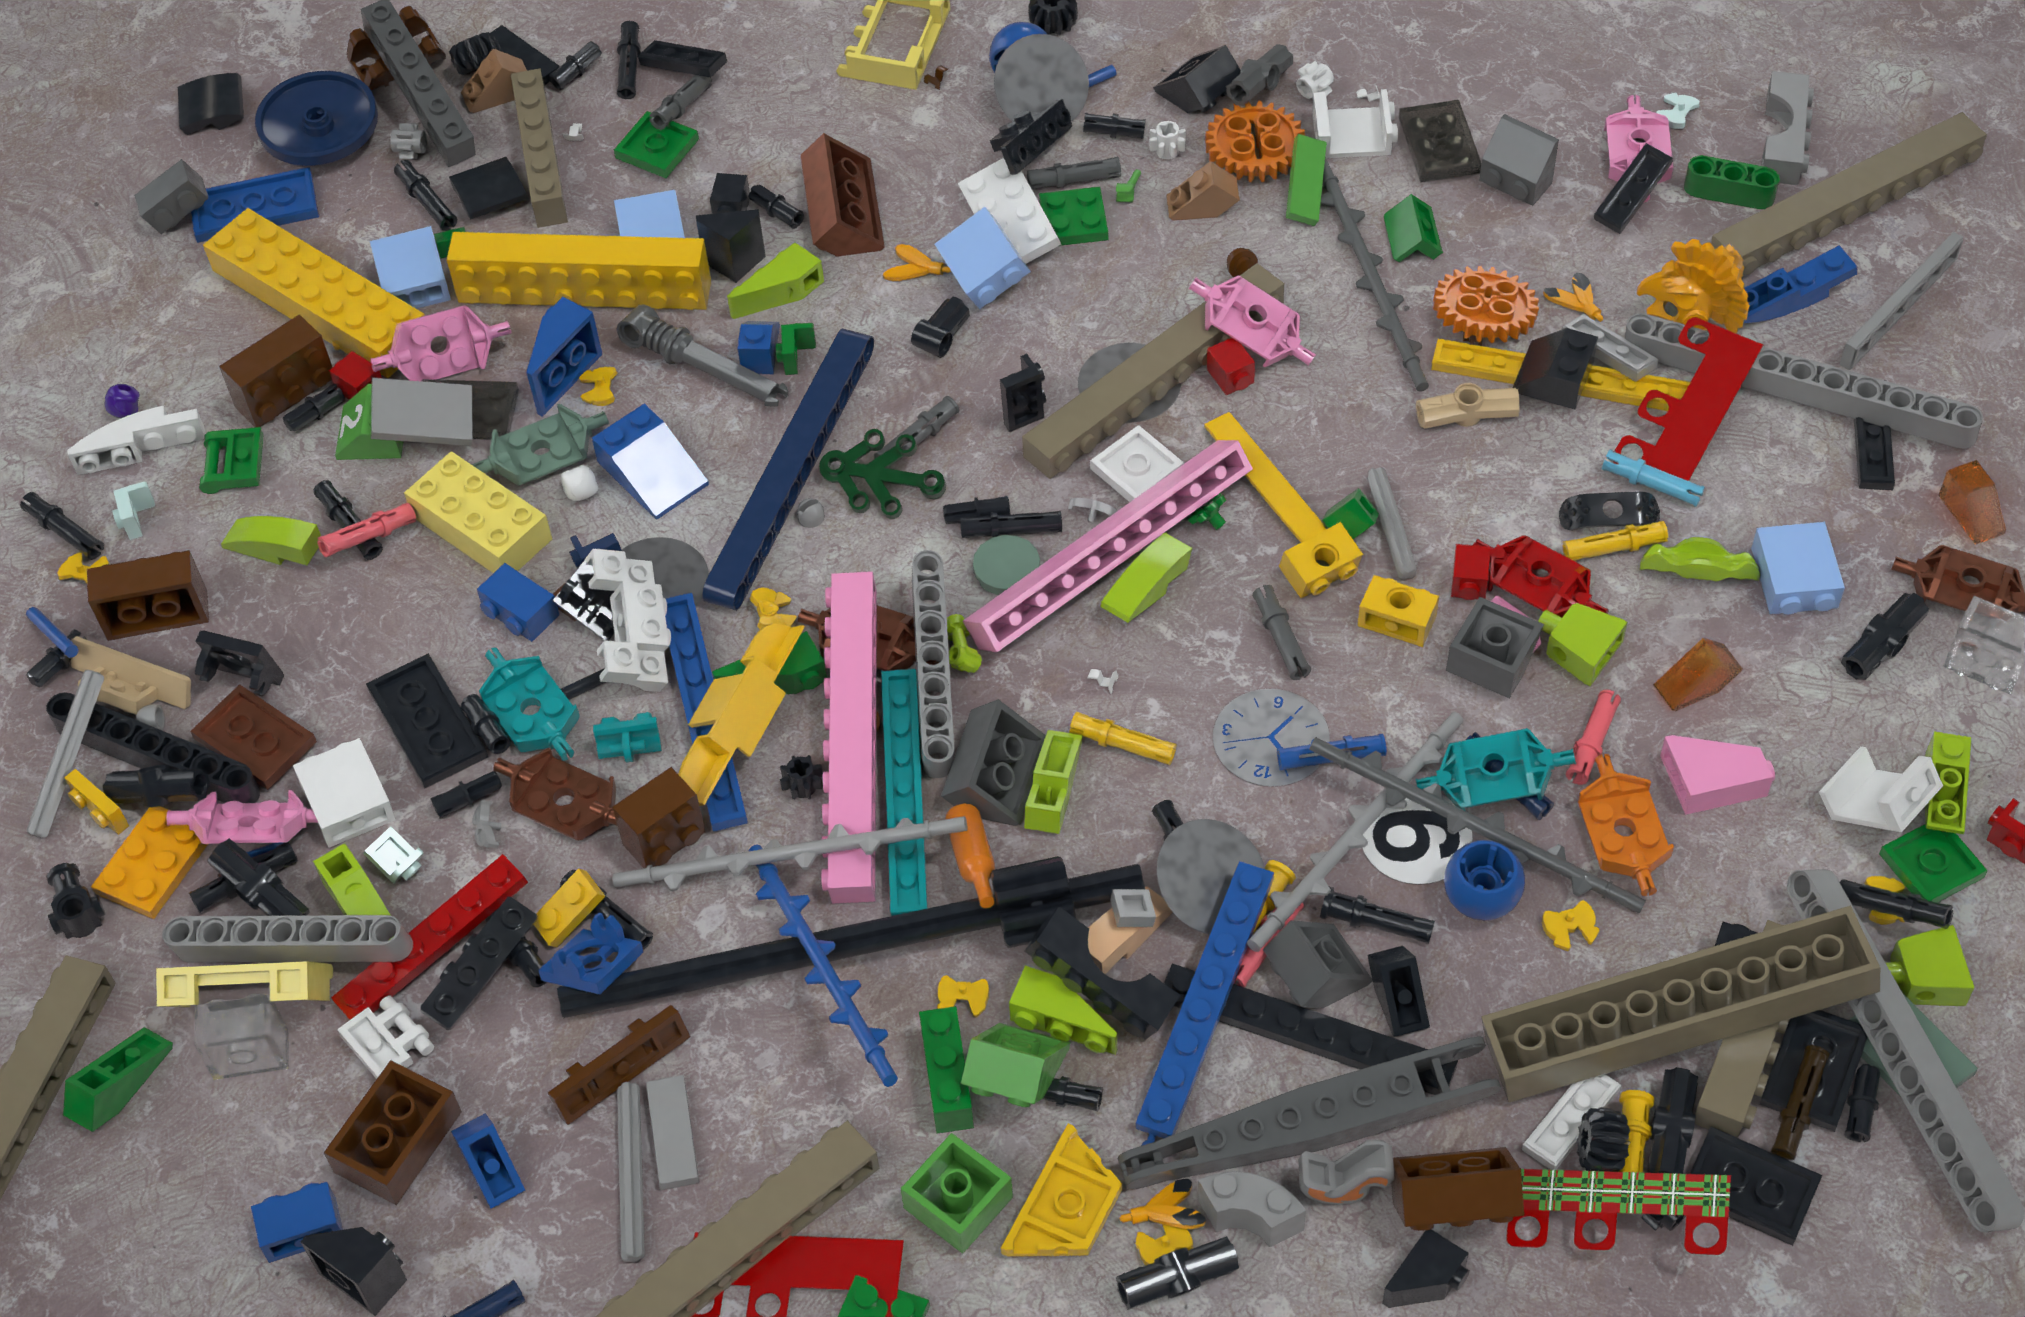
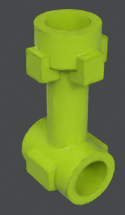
[947,614,982,673]

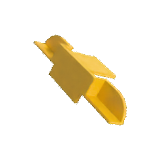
[678,623,805,806]

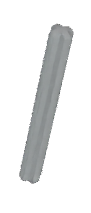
[27,670,104,838]
[617,1082,645,1263]

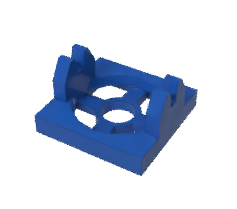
[539,913,644,994]

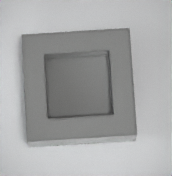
[1110,889,1156,927]

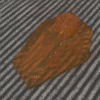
[1938,460,2006,545]
[1653,638,1743,711]

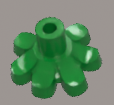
[1187,493,1226,530]

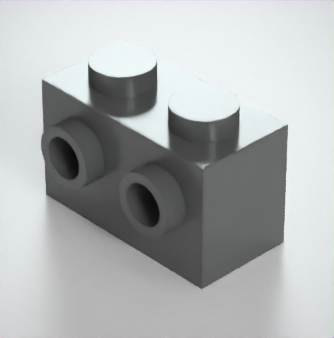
[134,159,209,234]

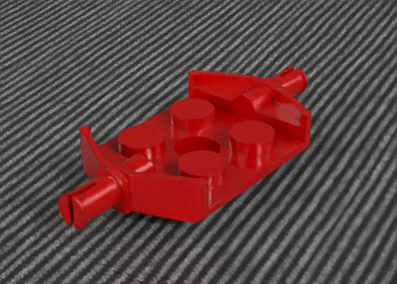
[1473,535,1609,617]

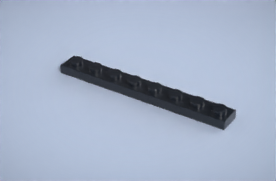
[1164,963,1458,1095]

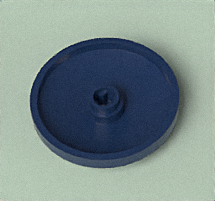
[255,71,378,166]

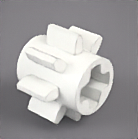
[1296,61,1334,99]
[1149,121,1186,159]

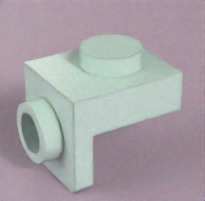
[112,482,155,540]
[363,827,424,884]

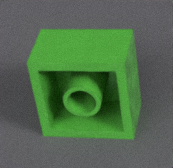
[900,1133,1013,1254]

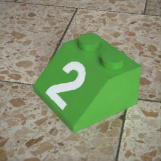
[335,384,404,460]

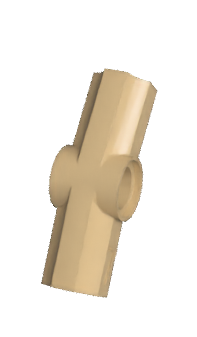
[1416,383,1520,429]

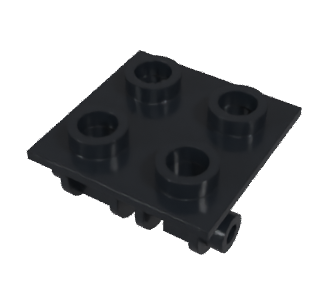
[553,560,615,641]

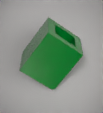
[1322,488,1379,539]

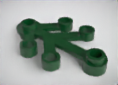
[819,429,946,519]

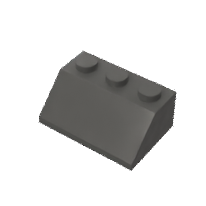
[941,699,1046,826]

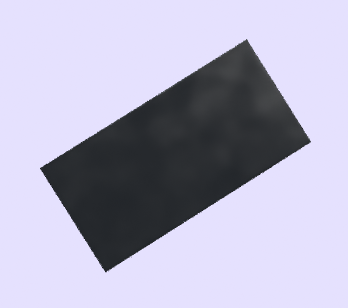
[366,653,488,788]

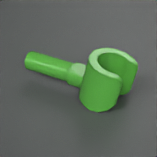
[1116,169,1141,202]

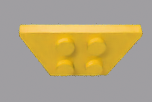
[1001,1123,1122,1257]

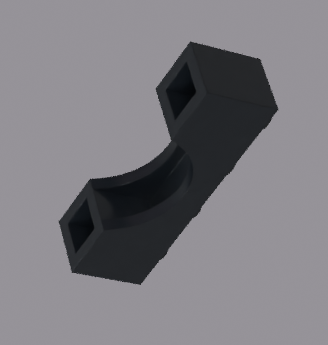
[1024,907,1180,1040]

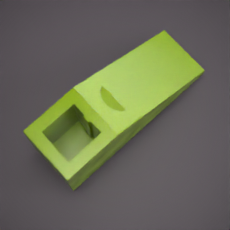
[727,242,824,319]
[1924,731,1971,835]
[313,843,394,941]
[1009,965,1118,1055]

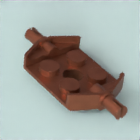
[1891,545,2025,630]
[798,605,939,671]
[493,748,617,841]

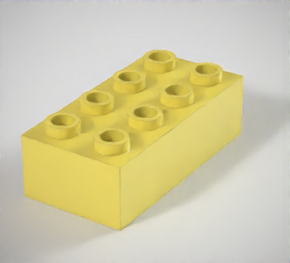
[404,451,552,573]

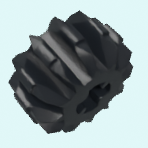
[1028,0,1078,36]
[449,32,501,75]
[1577,1107,1631,1172]

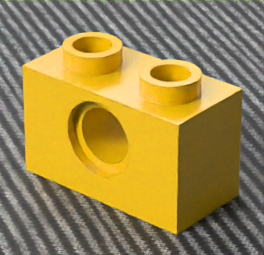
[1279,522,1363,599]
[1358,575,1439,647]

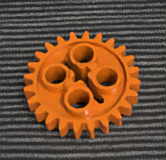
[1205,100,1305,182]
[1433,266,1539,343]

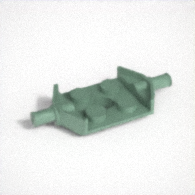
[471,403,609,486]

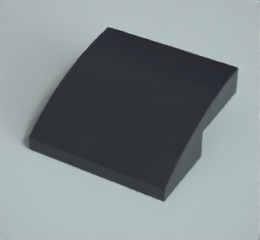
[177,73,244,135]
[449,156,528,220]

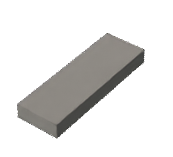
[1562,314,1659,382]
[646,1075,699,1190]

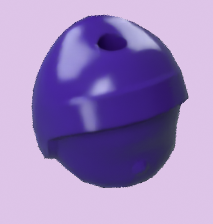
[104,384,140,418]

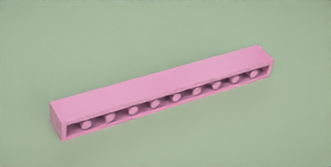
[963,440,1253,652]
[821,571,877,904]

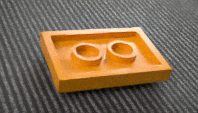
[91,806,208,919]

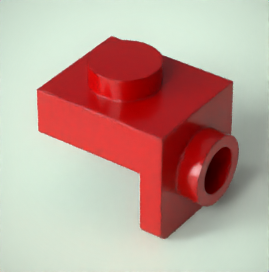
[1986,798,2025,864]

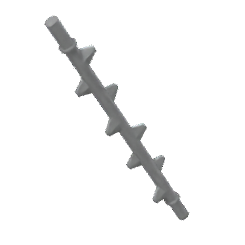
[1247,712,1463,952]
[612,816,968,891]

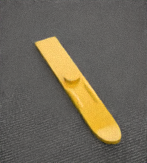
[1204,412,1326,542]

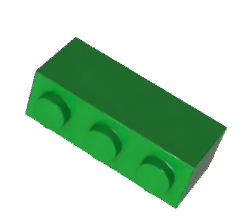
[919,1006,974,1134]

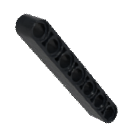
[46,692,260,803]

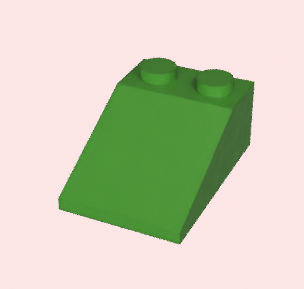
[961,1023,1071,1107]

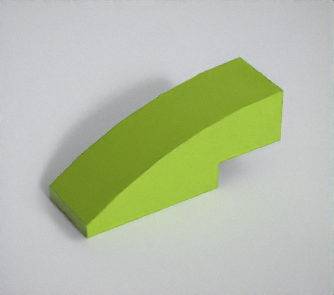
[221,516,321,566]
[1100,532,1192,623]
[1024,730,1082,834]

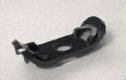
[1559,491,1660,531]

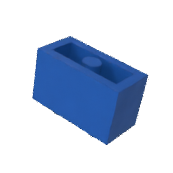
[477,563,560,642]
[251,1182,343,1263]

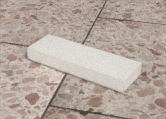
[1522,1074,1621,1170]

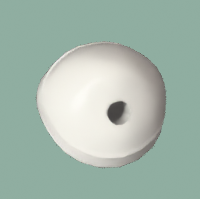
[561,465,599,501]

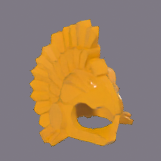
[1637,239,1750,334]

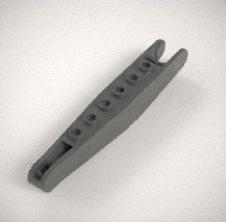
[1117,1036,1502,1189]

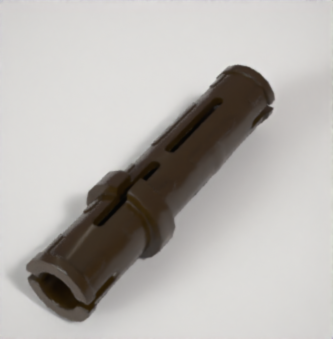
[1771,1045,1830,1160]

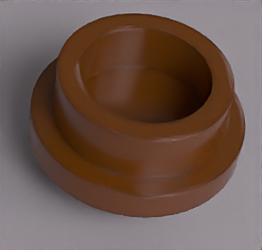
[1227,248,1258,277]

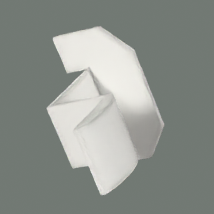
[1356,85,1380,102]
[563,123,584,141]
[1087,669,1118,694]

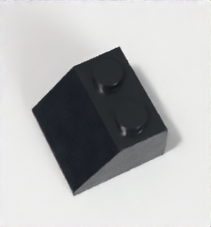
[1153,45,1241,113]
[1512,328,1598,410]
[300,1227,407,1316]

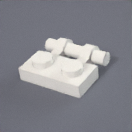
[337,996,434,1079]

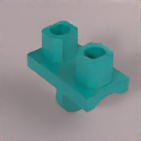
[593,712,662,763]

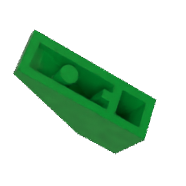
[712,631,827,694]
[63,1027,173,1132]

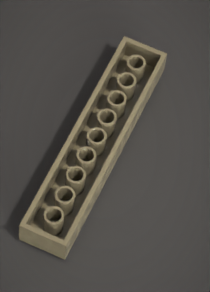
[1481,905,1881,1103]

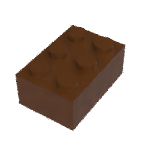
[219,314,332,427]
[87,550,209,641]
[324,1060,462,1205]
[1391,1147,1524,1231]

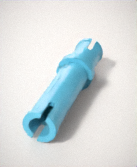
[1602,449,1705,507]

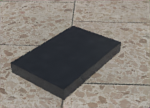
[1759,1010,1868,1132]
[1690,1126,1823,1246]

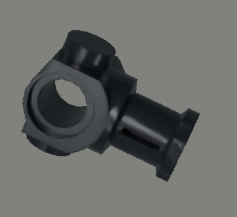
[46,863,106,939]

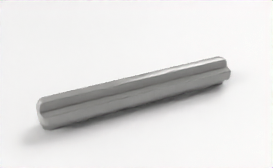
[1367,467,1417,580]

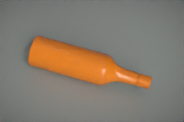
[945,803,995,908]

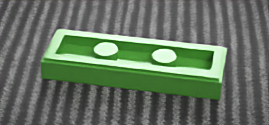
[1286,134,1327,226]

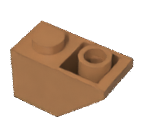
[461,49,527,113]
[1166,161,1240,221]

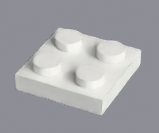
[1090,425,1184,502]

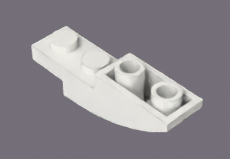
[67,406,206,475]

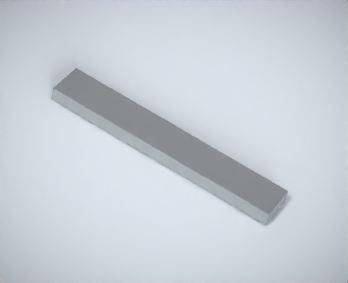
[1840,232,1963,370]

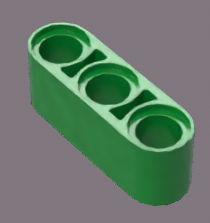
[1684,155,1780,209]

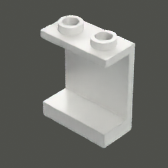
[1312,89,1398,158]
[293,738,395,848]
[1819,747,1943,832]

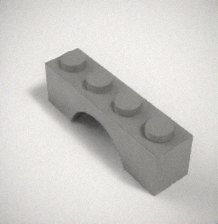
[1761,71,1814,185]

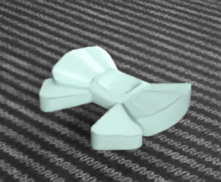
[1656,93,1700,129]

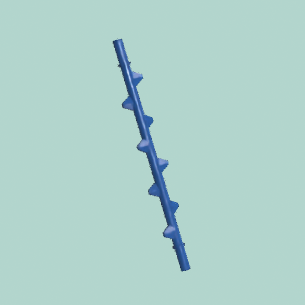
[749,844,898,1087]

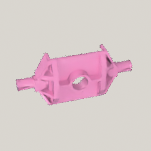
[1604,95,1673,202]
[1189,276,1316,367]
[370,305,511,382]
[167,790,318,844]

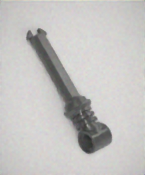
[616,304,788,407]

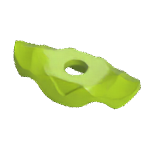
[1640,537,1760,581]

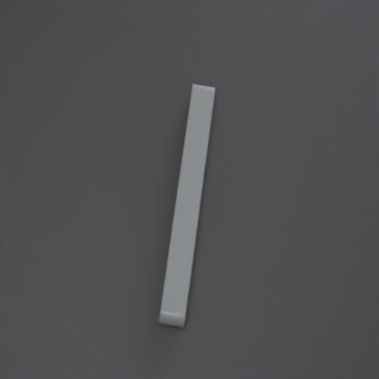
[1625,313,1983,449]
[1787,869,2024,1232]

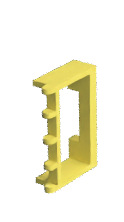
[836,0,950,90]
[156,961,333,1007]

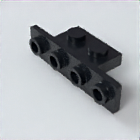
[990,99,1072,175]
[420,897,537,1030]

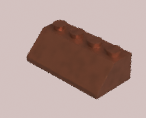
[800,133,885,257]

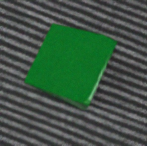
[434,227,466,259]

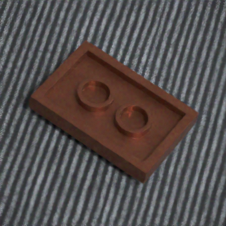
[190,684,317,790]

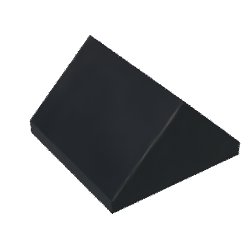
[696,209,766,283]

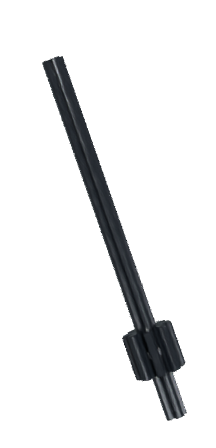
[557,856,1145,1018]

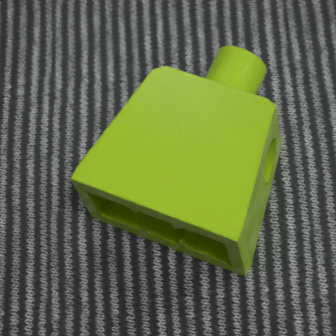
[1538,603,1628,686]
[1885,925,1975,1006]

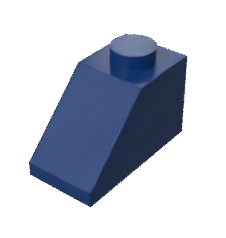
[737,321,780,374]
[451,1113,525,1208]

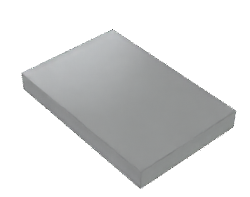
[371,378,472,446]

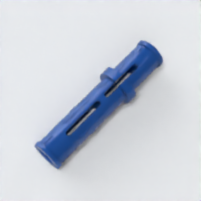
[1277,734,1387,771]

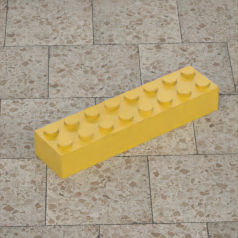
[203,208,425,378]
[446,232,711,310]

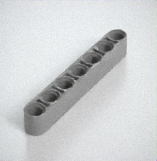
[911,550,954,778]
[162,915,413,962]

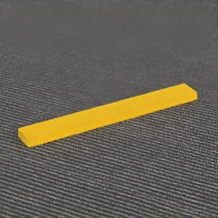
[1431,338,1690,411]

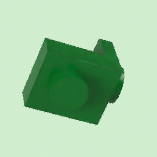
[776,323,816,375]

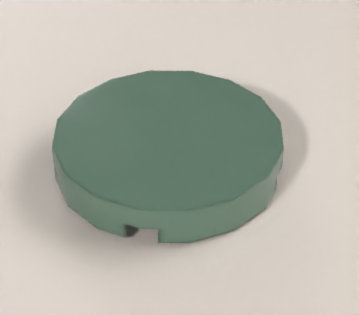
[973,535,1041,595]

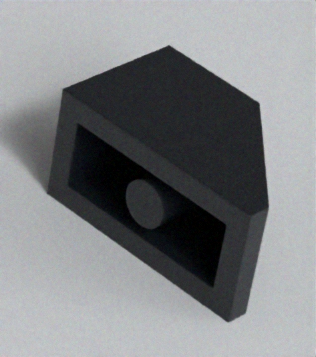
[1367,945,1430,1037]
[1382,1229,1470,1308]

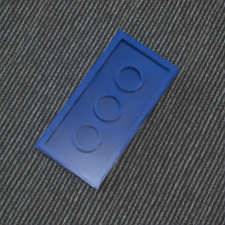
[191,167,319,243]

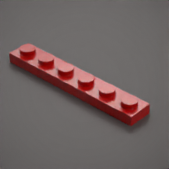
[331,854,528,1020]

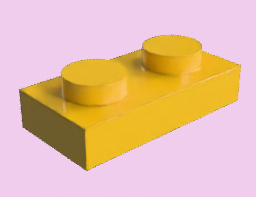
[64,769,129,835]
[534,868,605,948]

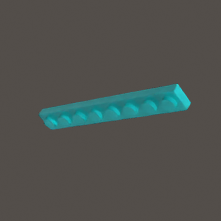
[881,669,928,916]

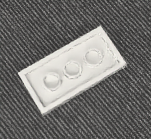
[958,158,1061,264]

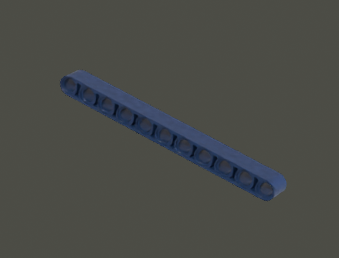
[702,328,874,611]

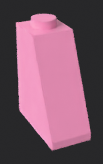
[1660,735,1775,815]

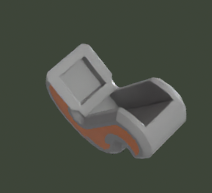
[1298,1139,1395,1204]

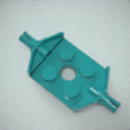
[479,647,580,761]
[1416,728,1576,811]

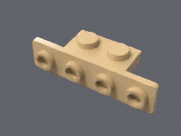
[71,636,191,714]

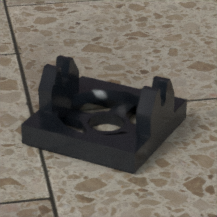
[195,630,284,696]

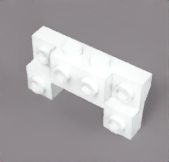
[585,549,671,692]

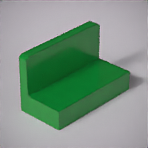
[1383,194,1443,262]

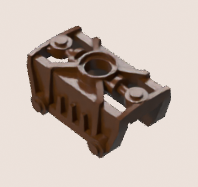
[346,6,446,91]

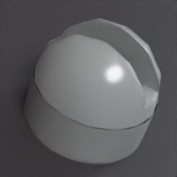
[797,498,825,528]
[136,704,165,731]

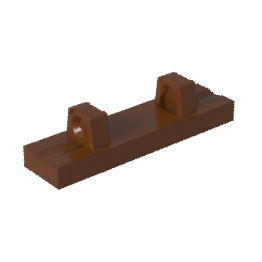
[547,1005,691,1125]

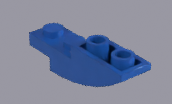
[1744,245,1857,323]

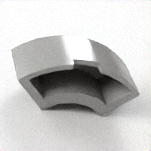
[1197,1172,1306,1247]

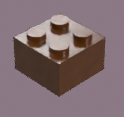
[612,767,706,868]

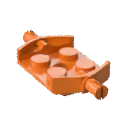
[1578,754,1674,896]

